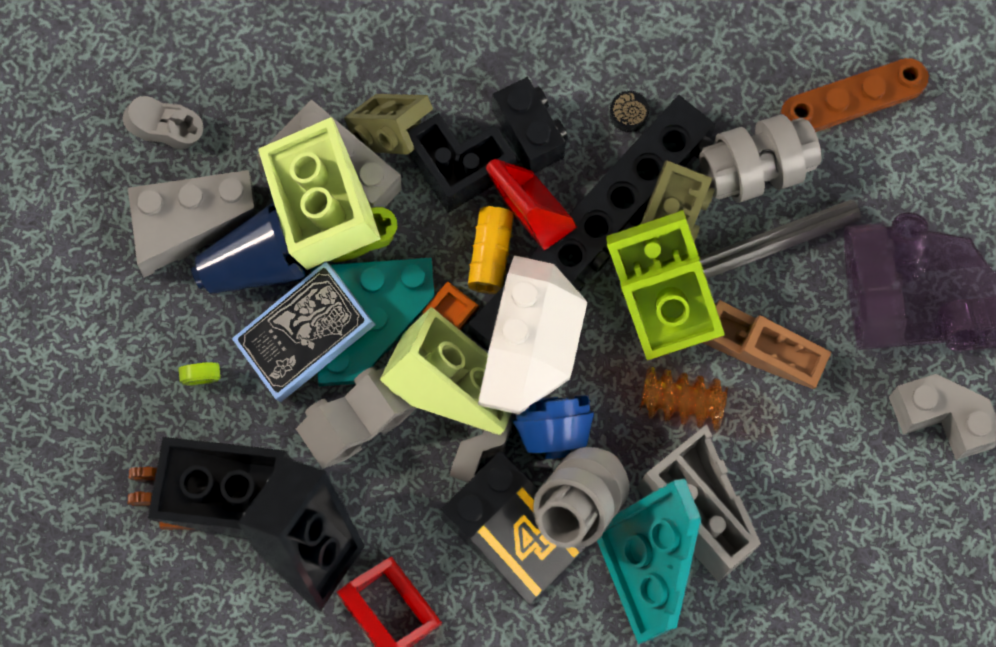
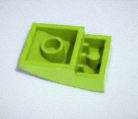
[606,210,725,361]

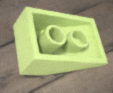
[258,117,381,270]
[380,307,512,435]

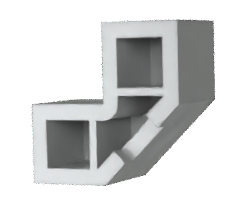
[296,367,416,469]
[889,374,996,460]

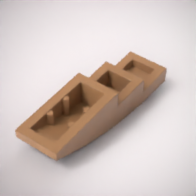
[702,300,831,389]

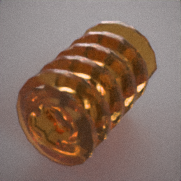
[639,366,728,431]

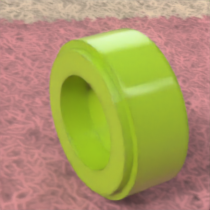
[178,362,221,386]

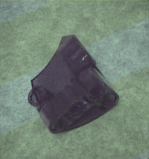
[844,212,996,351]

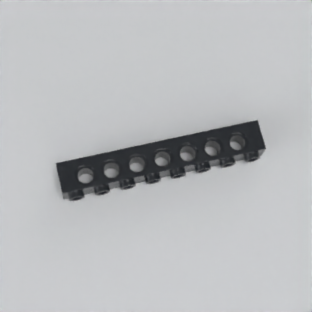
[469,95,715,351]

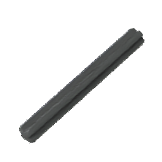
[700,200,861,279]

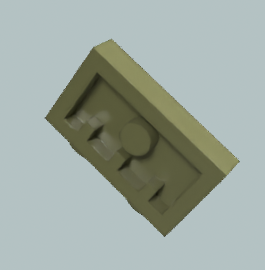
[344,94,433,155]
[640,160,714,242]

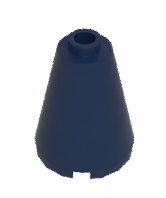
[191,203,309,294]

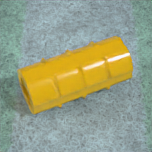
[467,206,514,294]

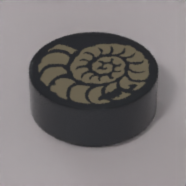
[609,91,649,132]

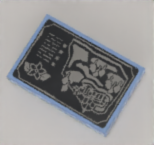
[232,261,375,402]

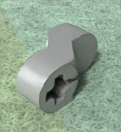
[123,96,204,150]
[450,416,515,482]

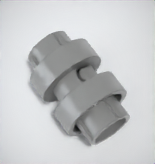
[699,114,821,203]
[533,447,630,548]

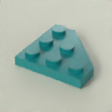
[311,258,435,387]
[597,479,701,644]

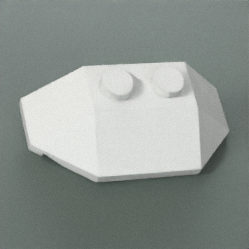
[478,255,587,414]

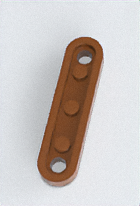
[779,58,929,132]

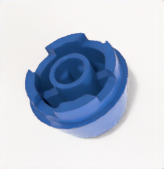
[512,395,595,459]

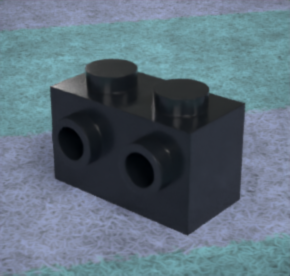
[492,76,568,173]

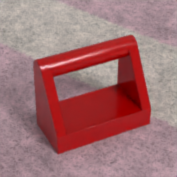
[486,159,577,251]
[337,556,442,647]

